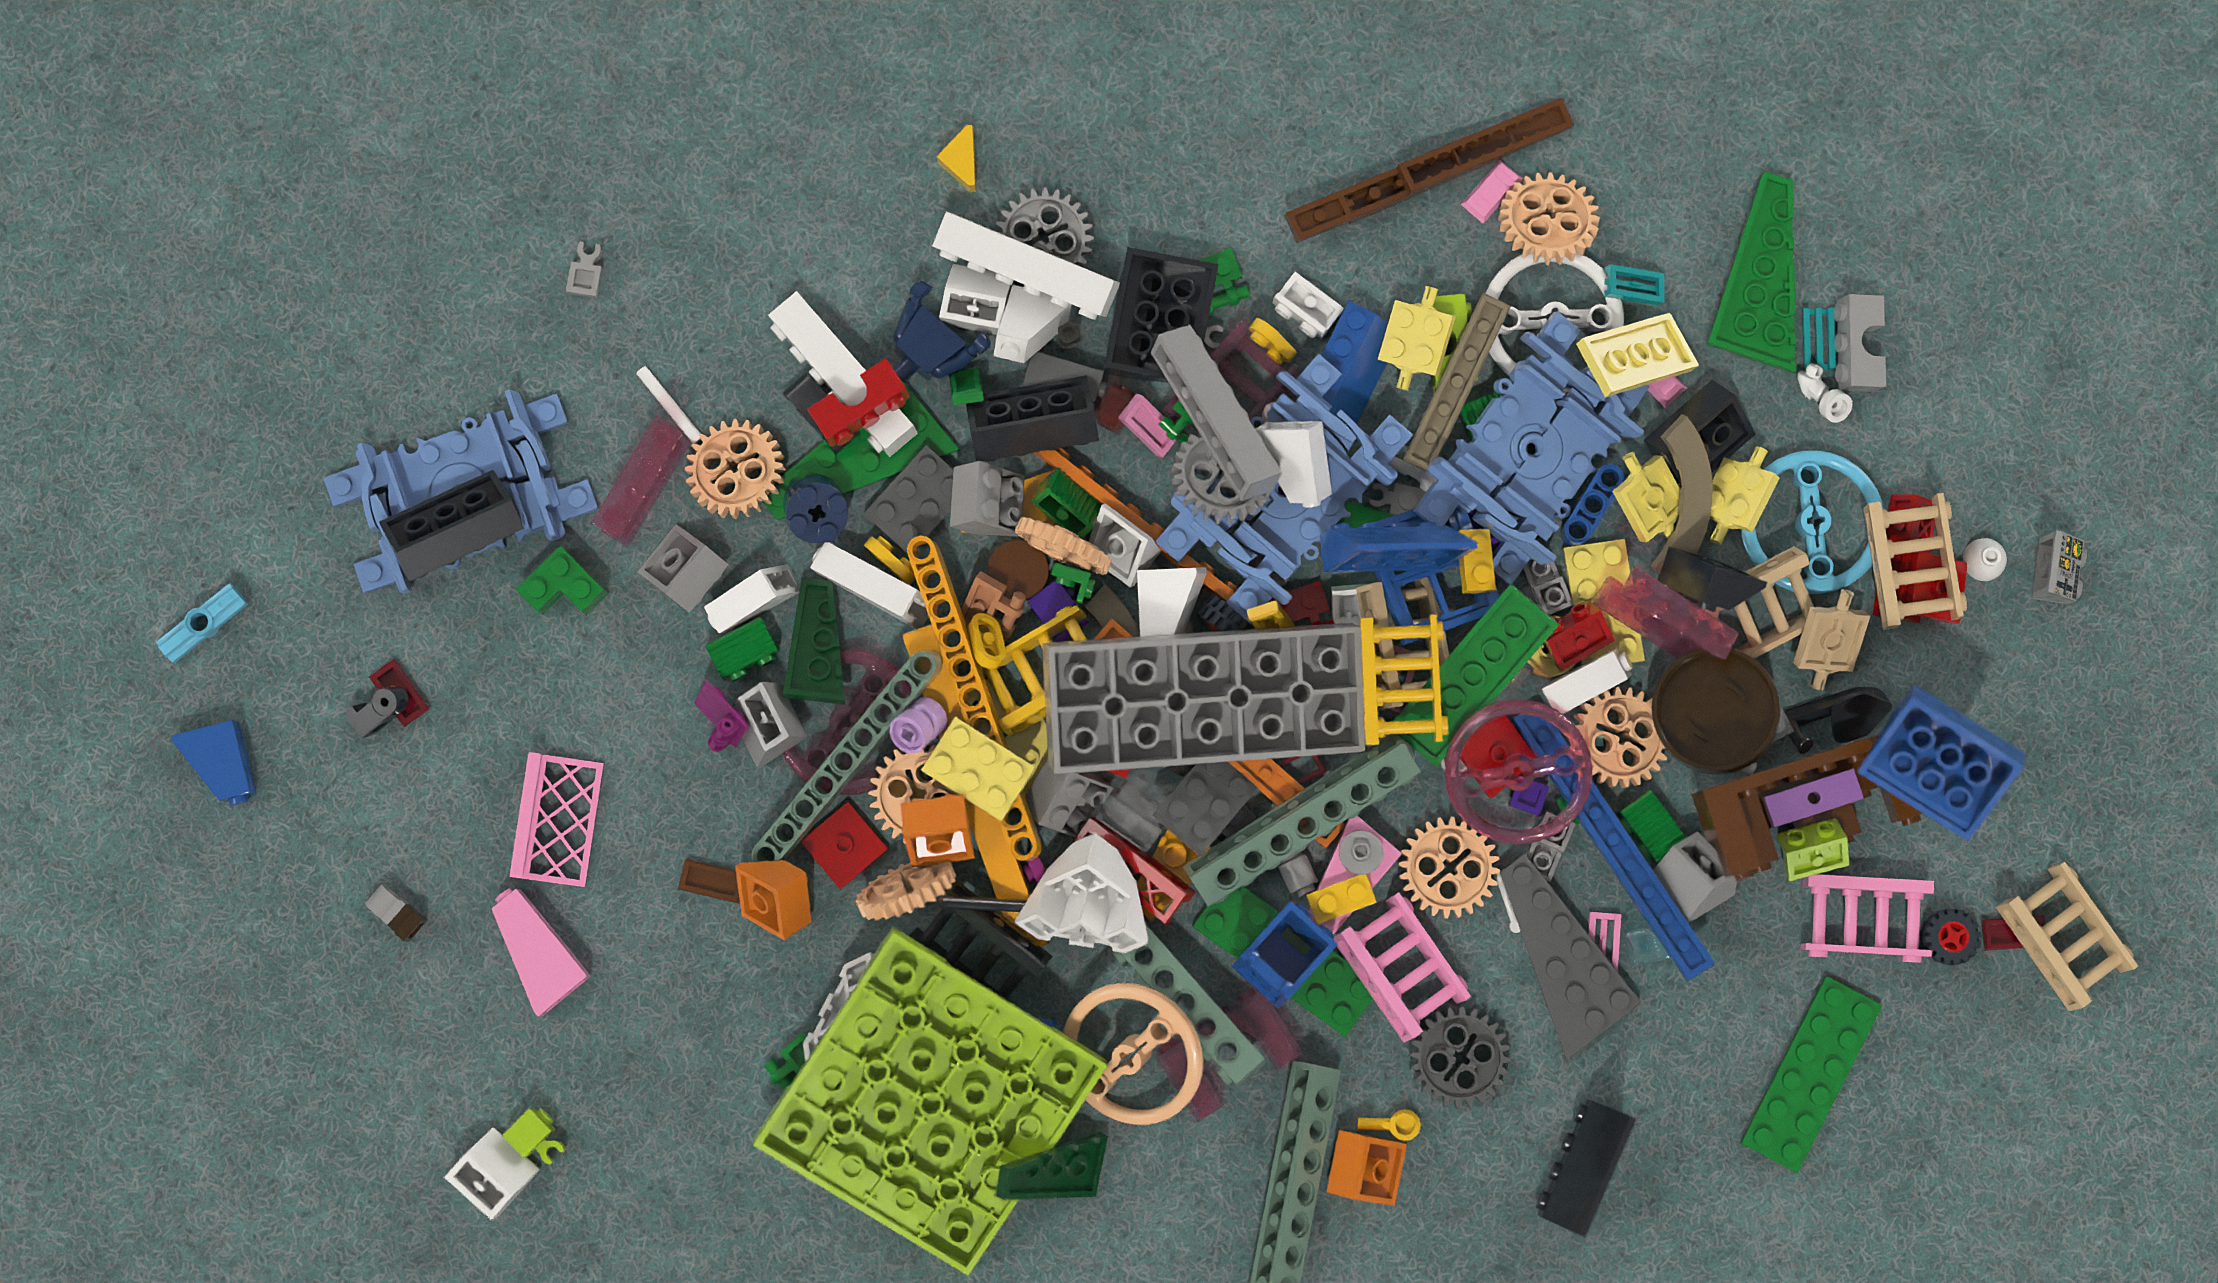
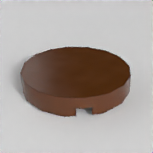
[987,540,1049,602]

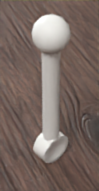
[1492,870,1520,933]

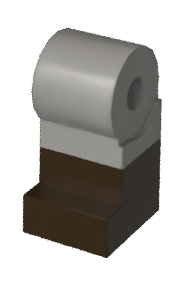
[365,884,428,942]

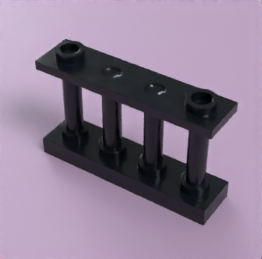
[909,879,1053,1005]

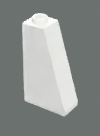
[810,542,929,629]

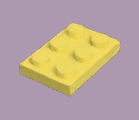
[921,717,1036,822]

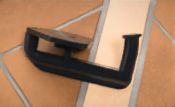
[1780,687,1893,754]

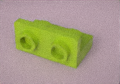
[1777,818,1849,882]

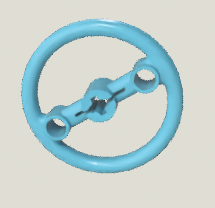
[1740,451,1886,594]

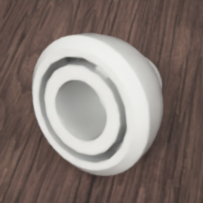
[1963,538,2007,581]

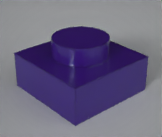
[1508,776,1549,816]

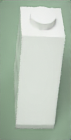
[994,285,1072,363]
[1255,421,1332,507]
[704,564,800,634]
[1137,567,1207,637]
[1542,647,1633,717]

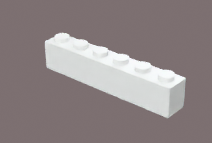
[933,212,1120,320]
[768,291,918,457]

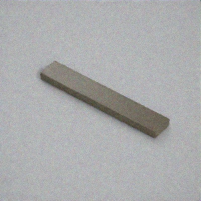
[1403,293,1511,472]

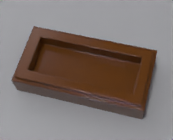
[678,859,740,904]

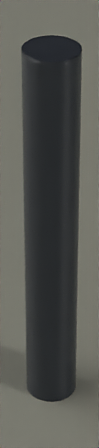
[938,896,1027,913]

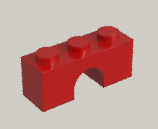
[807,358,910,447]

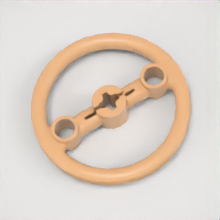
[1063,983,1203,1125]

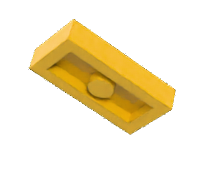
[1458,529,1496,594]
[1306,874,1377,924]

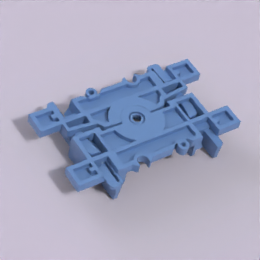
[1413,312,1650,585]
[1155,354,1413,624]
[323,389,599,594]

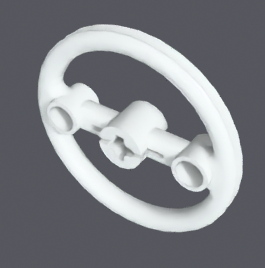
[1485,253,1624,375]

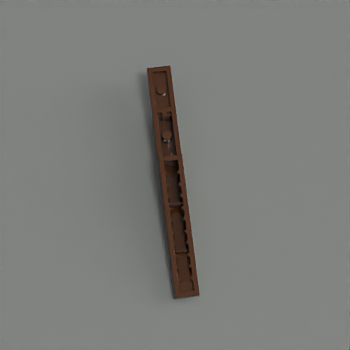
[1284,98,1574,243]

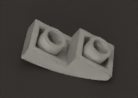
[1523,548,1574,615]
[1526,812,1575,883]

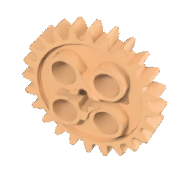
[1498,172,1600,265]
[685,419,786,519]
[1015,517,1112,575]
[1569,687,1667,788]
[869,745,970,843]
[1398,817,1500,919]
[855,862,956,921]

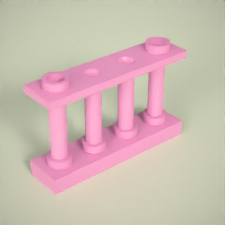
[1800,874,1934,963]
[1333,893,1471,1043]

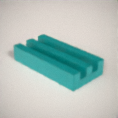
[1604,264,1665,306]
[1802,308,1836,370]

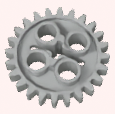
[996,188,1094,266]
[1171,433,1271,524]

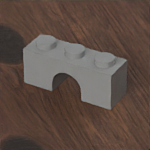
[1834,294,1886,392]

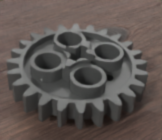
[1408,1006,1512,1109]

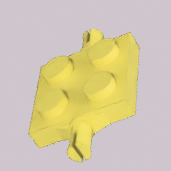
[1378,286,1456,391]
[1710,446,1780,545]
[1612,452,1680,542]

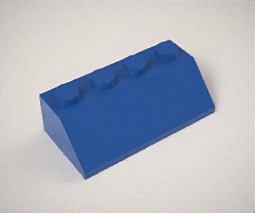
[1321,301,1388,436]

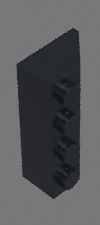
[966,375,1099,462]
[379,470,524,581]

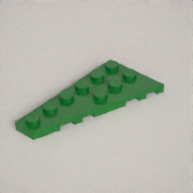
[1706,171,1796,374]
[762,382,960,521]

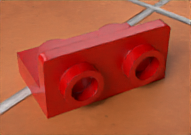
[1545,602,1615,672]

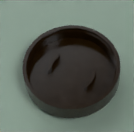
[1652,647,1780,775]

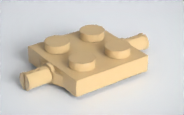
[1793,589,1870,690]

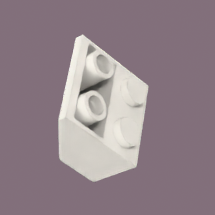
[939,264,1011,335]
[444,1127,540,1220]

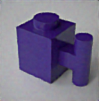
[1027,580,1089,642]

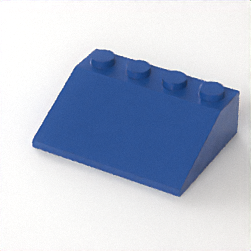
[1320,522,1478,573]
[1857,684,2025,841]

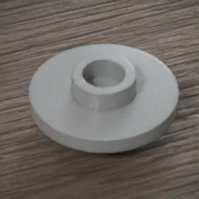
[1339,831,1383,875]

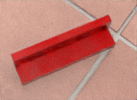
[1873,494,1935,624]
[1071,816,1196,924]

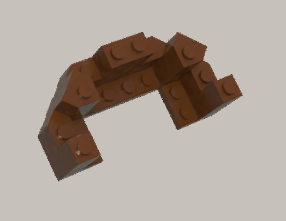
[1691,734,1923,881]

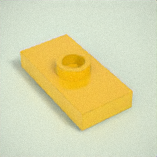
[1247,600,1295,629]

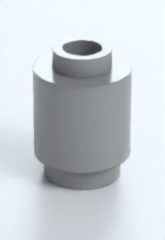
[1278,852,1318,897]

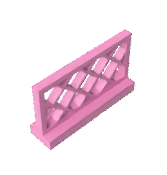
[509,752,604,887]

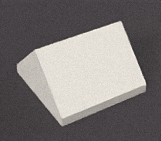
[1089,504,1161,588]

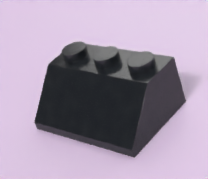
[1644,380,1755,487]
[1657,546,1767,612]

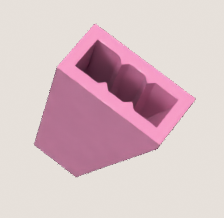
[1308,816,1402,935]
[492,888,591,1017]

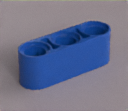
[1561,464,1624,547]

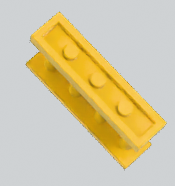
[970,605,1087,737]
[1359,615,1448,745]

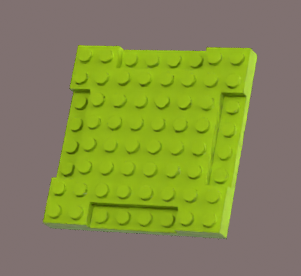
[753,927,1108,1276]

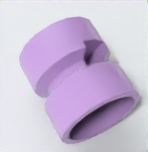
[889,697,947,753]

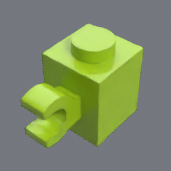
[502,1107,566,1165]

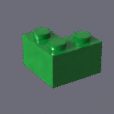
[515,546,608,615]

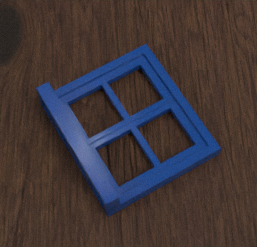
[1373,507,1499,646]

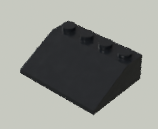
[1104,247,1219,383]
[1536,1100,1637,1238]

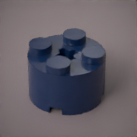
[783,474,848,544]

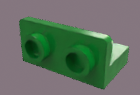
[1051,562,1096,603]

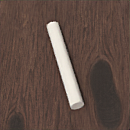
[636,366,701,444]

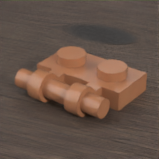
[961,571,1026,644]

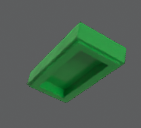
[949,367,984,406]

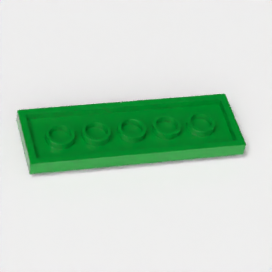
[1394,584,1559,767]
[1192,886,1373,1037]
[1740,976,1882,1173]

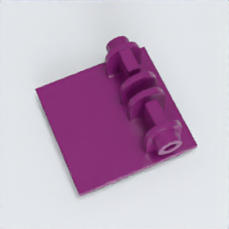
[694,681,750,752]

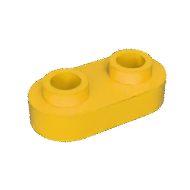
[1249,318,1297,364]
[863,536,916,585]
[967,613,1006,669]

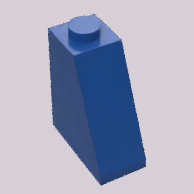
[171,720,256,806]

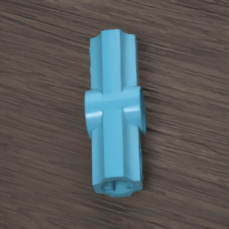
[156,583,248,664]

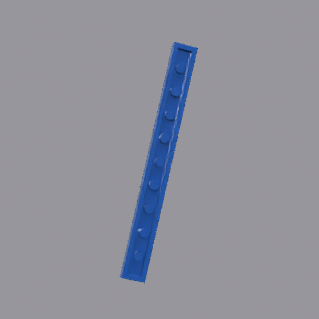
[1512,702,1715,982]

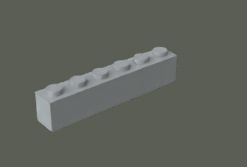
[1151,325,1282,501]

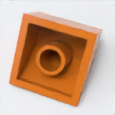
[900,794,975,867]
[735,860,812,940]
[1326,1130,1407,1206]

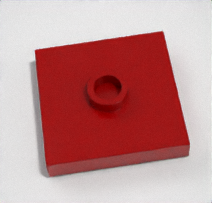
[1906,551,1968,624]
[1453,710,1538,798]
[800,802,888,890]

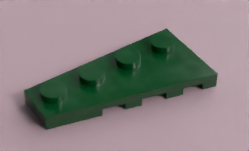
[783,578,846,705]
[995,1132,1108,1200]

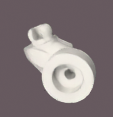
[1797,364,1852,423]

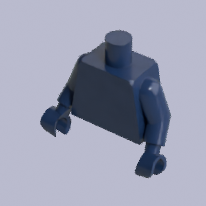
[893,281,991,383]

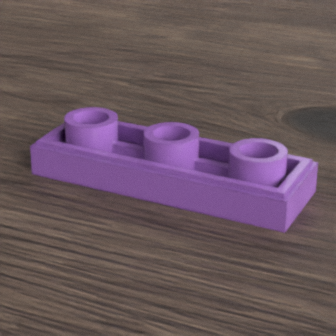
[1762,769,1864,828]

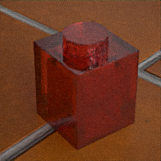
[1095,385,1135,436]

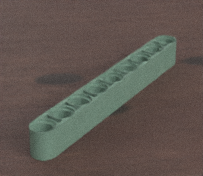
[751,649,943,862]

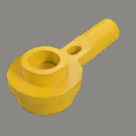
[1358,1109,1421,1141]

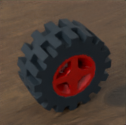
[1196,594,1254,632]
[1920,909,1982,965]

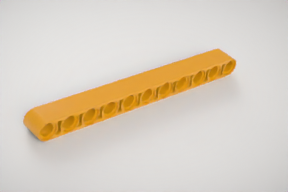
[907,536,1042,861]
[903,624,1048,947]

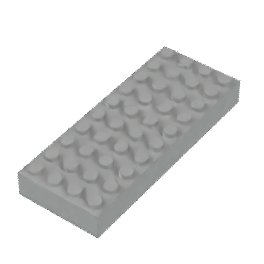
[1042,623,1365,774]

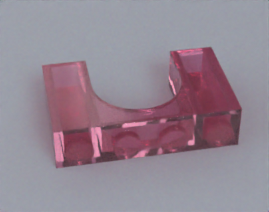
[1156,988,1304,1122]

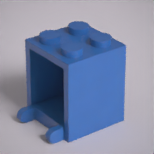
[1231,901,1338,1009]

